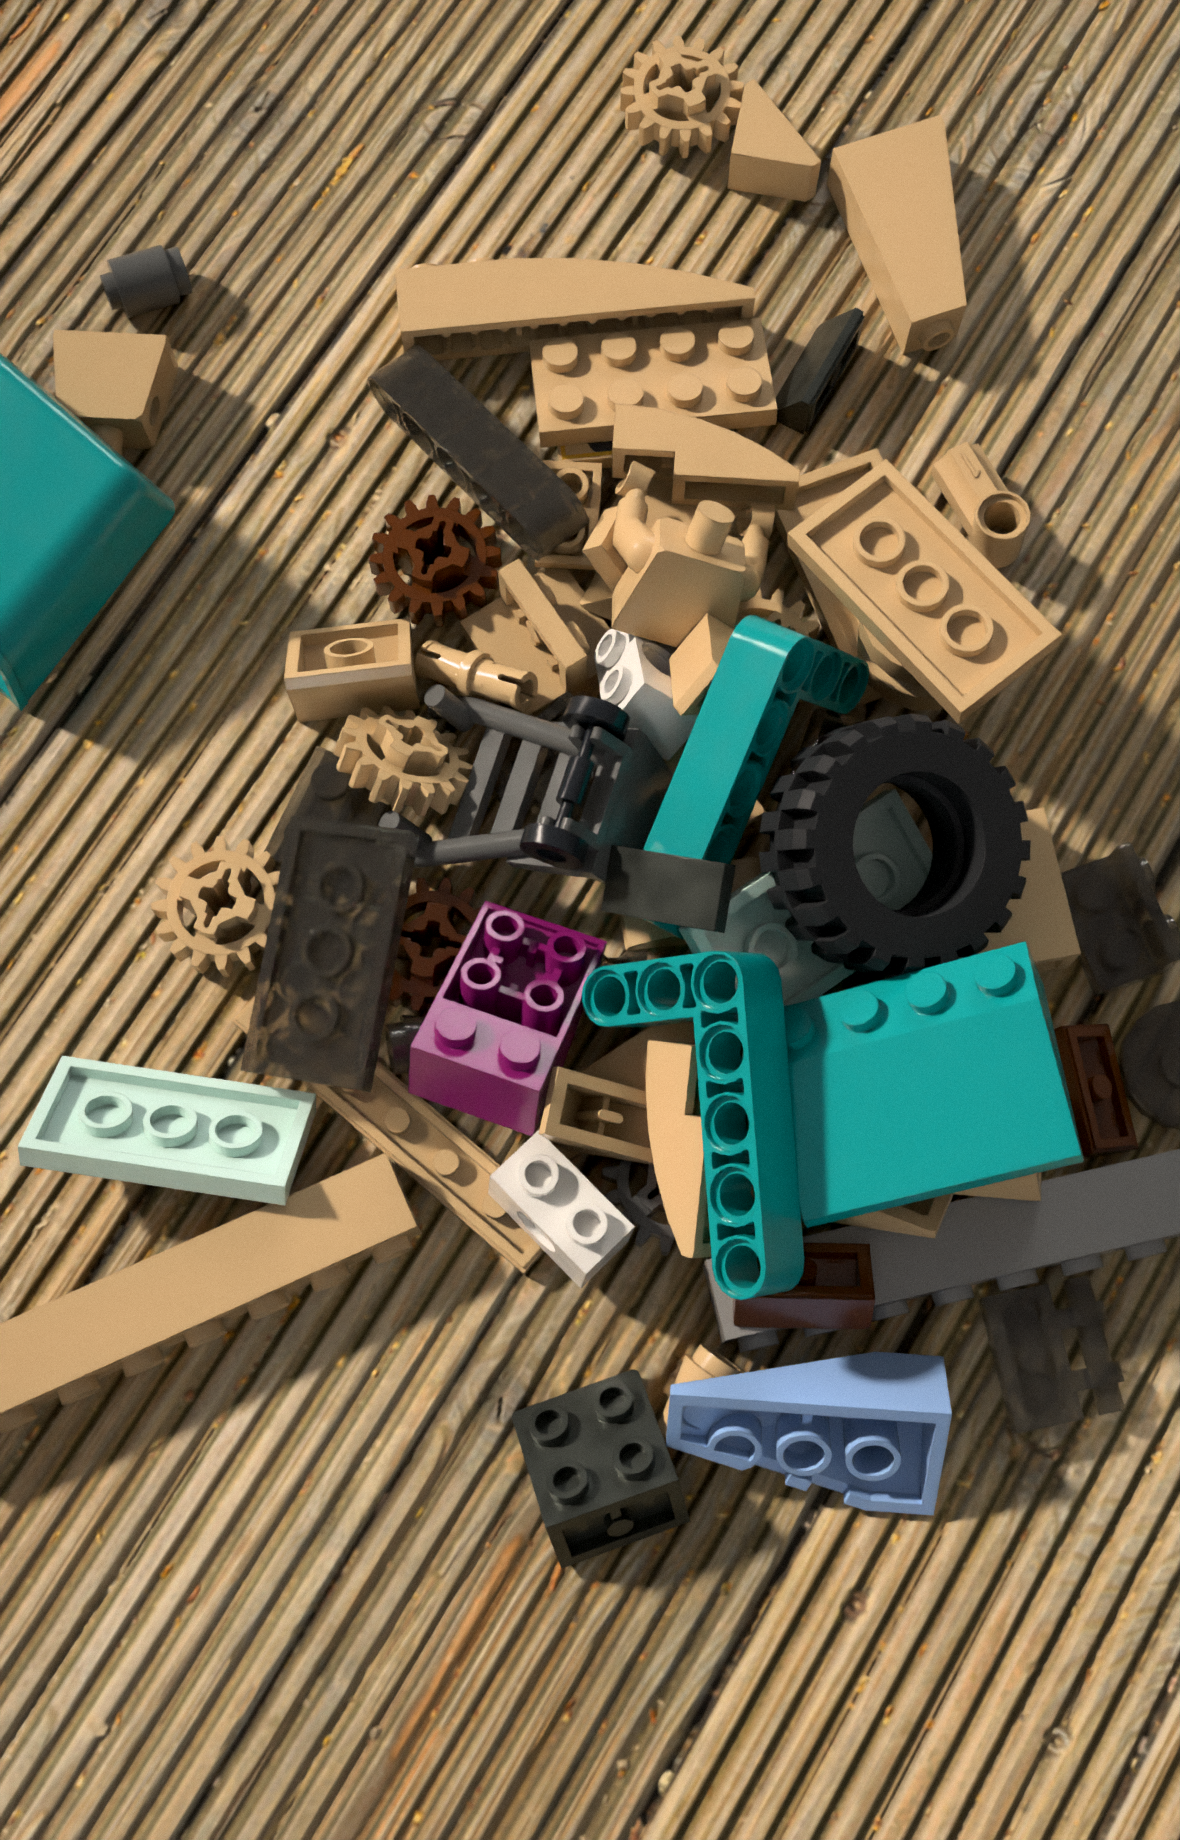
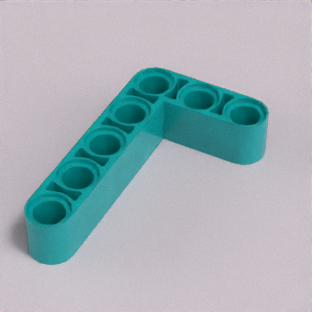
[643,615,869,940]
[582,951,804,1300]

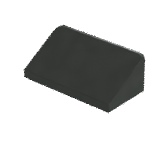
[776,308,865,434]

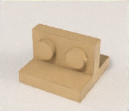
[460,558,610,718]

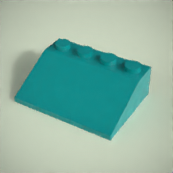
[784,941,1084,1228]

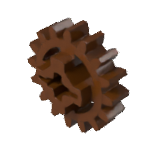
[369,495,502,628]
[362,877,482,1017]

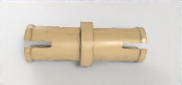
[415,640,538,711]

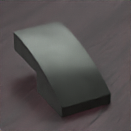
[601,845,736,933]

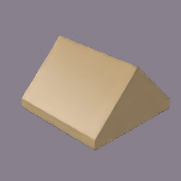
[284,618,420,723]

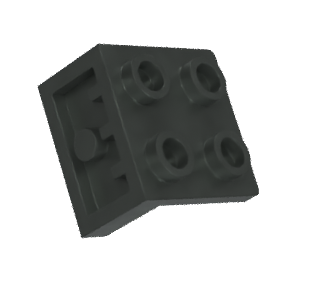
[512,1369,691,1569]

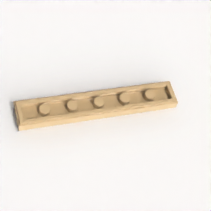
[232,973,545,1275]

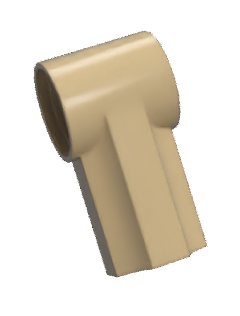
[931,442,1031,569]

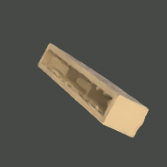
[395,257,755,364]

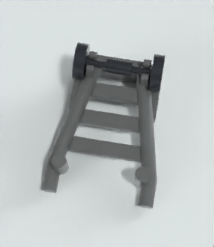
[375,684,673,884]

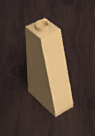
[827,115,967,354]

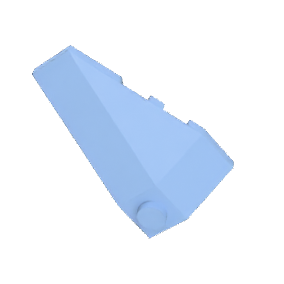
[666,1352,952,1516]

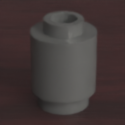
[100,245,192,319]

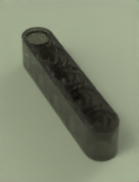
[367,344,589,561]

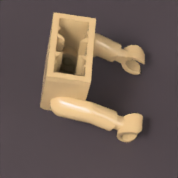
[611,461,775,648]

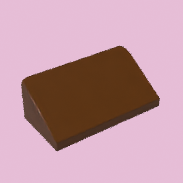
[1054,1024,1139,1159]
[733,1243,875,1329]

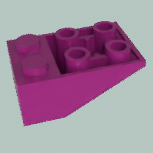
[408,900,607,1136]

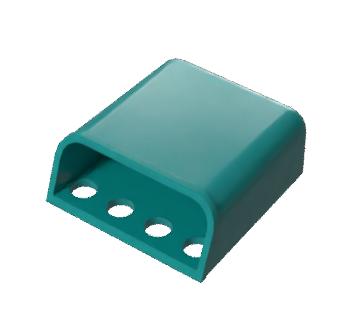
[0,353,175,711]

